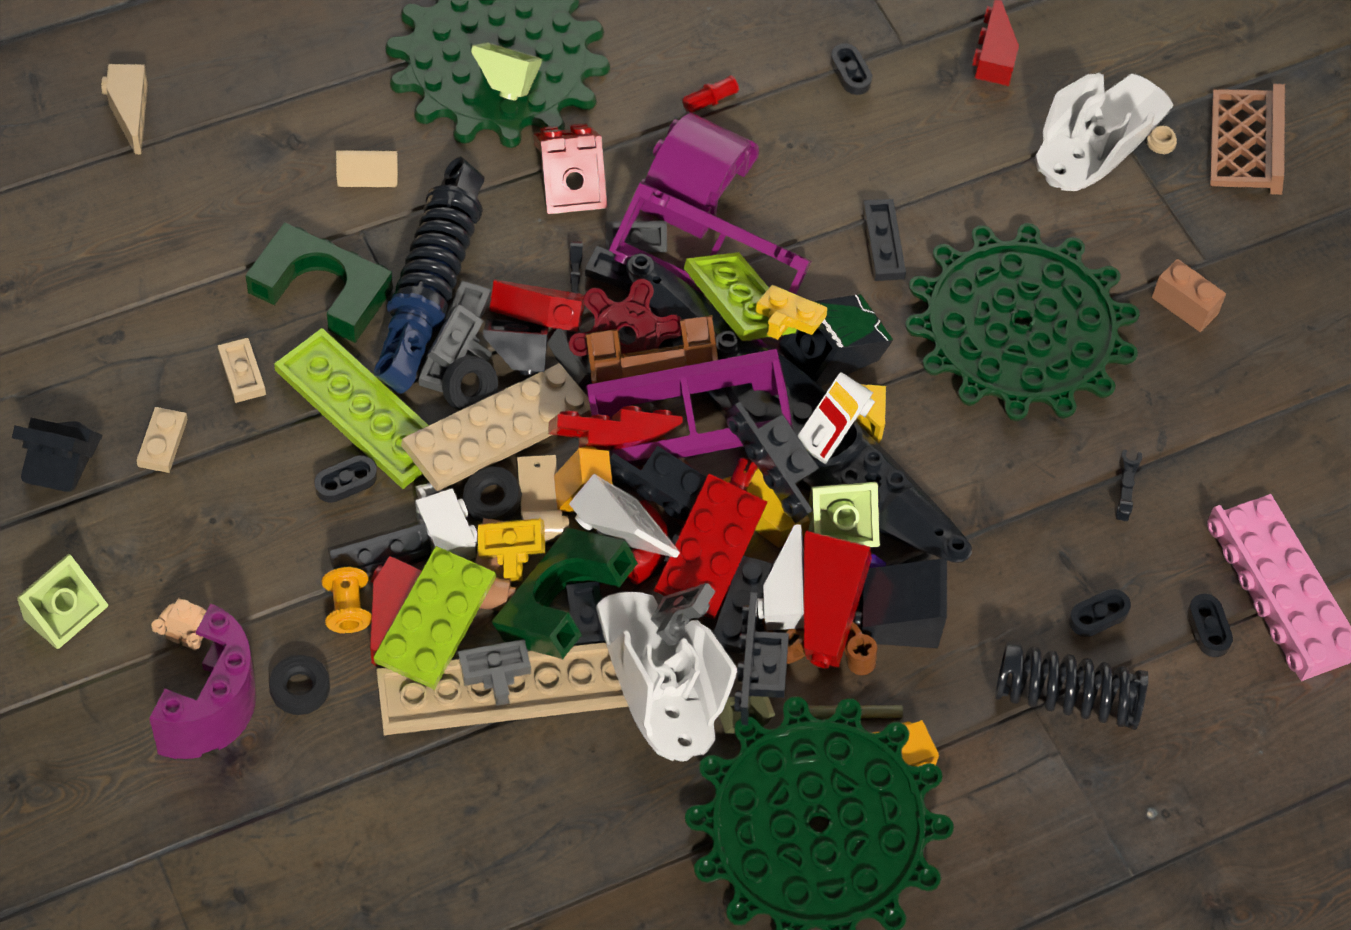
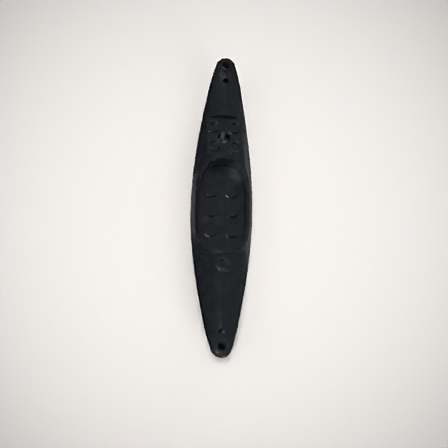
[626,254,972,563]

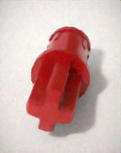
[682,75,739,113]

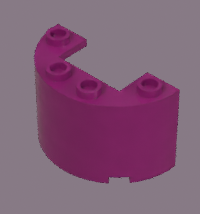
[641,113,759,239]
[149,604,257,759]

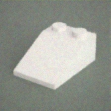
[569,474,680,558]

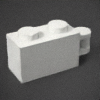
[415,482,478,560]

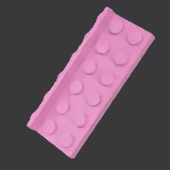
[1207,494,1351,681]

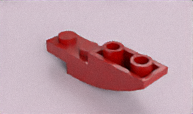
[548,406,683,451]

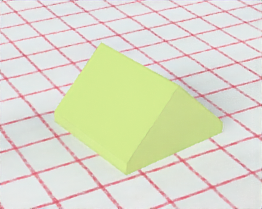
[17,554,109,649]

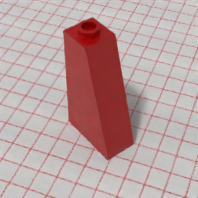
[804,531,872,668]

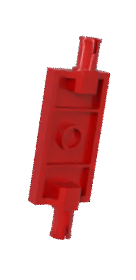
[653,458,768,620]

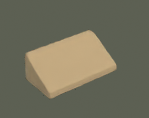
[336,150,398,187]

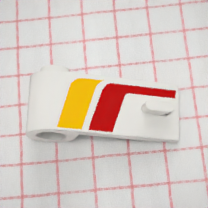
[798,372,875,464]

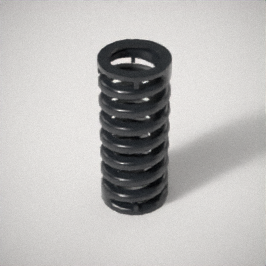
[995,641,1149,730]

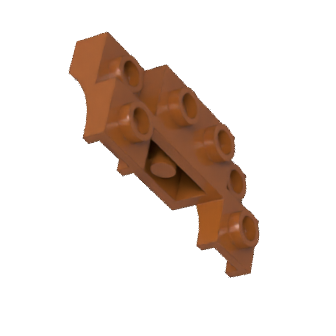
[586,315,718,384]

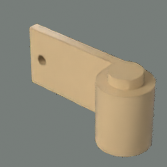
[517,455,569,543]

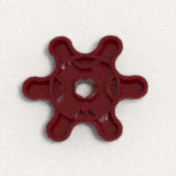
[569,279,682,356]

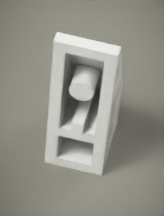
[758,524,804,630]

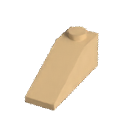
[102,64,148,154]

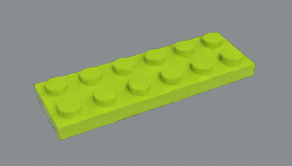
[274,328,429,489]

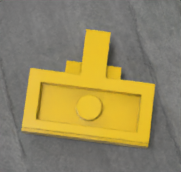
[756,285,827,340]
[478,518,545,582]

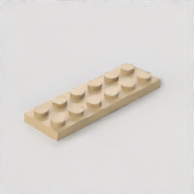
[401,363,592,492]

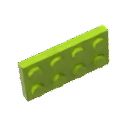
[684,252,797,341]
[374,546,496,690]

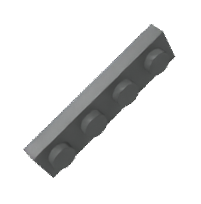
[419,281,491,393]

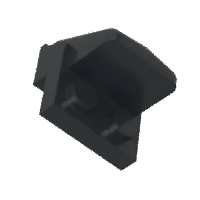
[12,417,103,492]

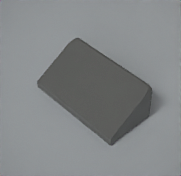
[605,221,667,252]
[548,327,592,388]

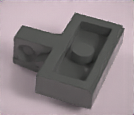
[427,304,492,369]
[650,583,715,646]
[458,639,531,706]

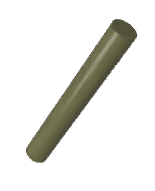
[809,705,903,719]

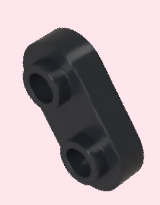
[830,44,872,95]
[314,456,377,503]
[1069,589,1131,637]
[1187,594,1233,657]

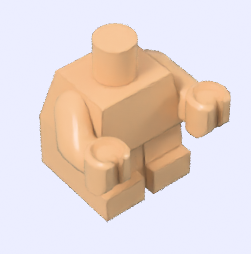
[151,598,206,651]

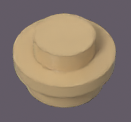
[1147,126,1177,154]

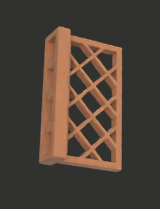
[1210,84,1285,195]

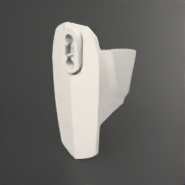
[1035,73,1173,191]
[596,592,737,761]

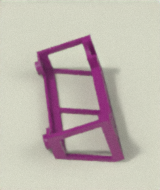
[609,183,812,294]
[587,349,793,482]

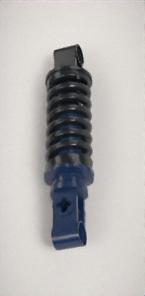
[374,157,485,393]

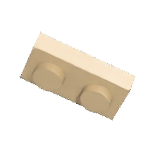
[217,338,266,403]
[137,407,187,473]

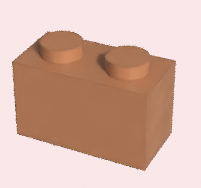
[1152,259,1226,332]

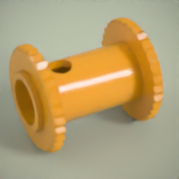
[322,567,372,633]

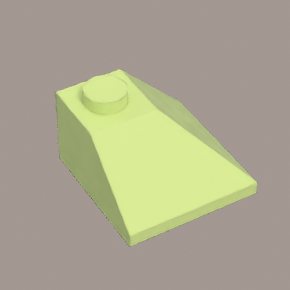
[471,43,542,100]
[808,482,880,547]

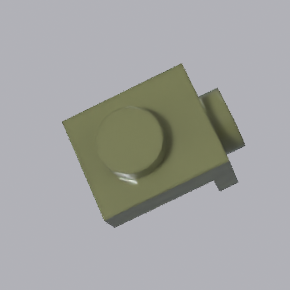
[719,696,775,733]

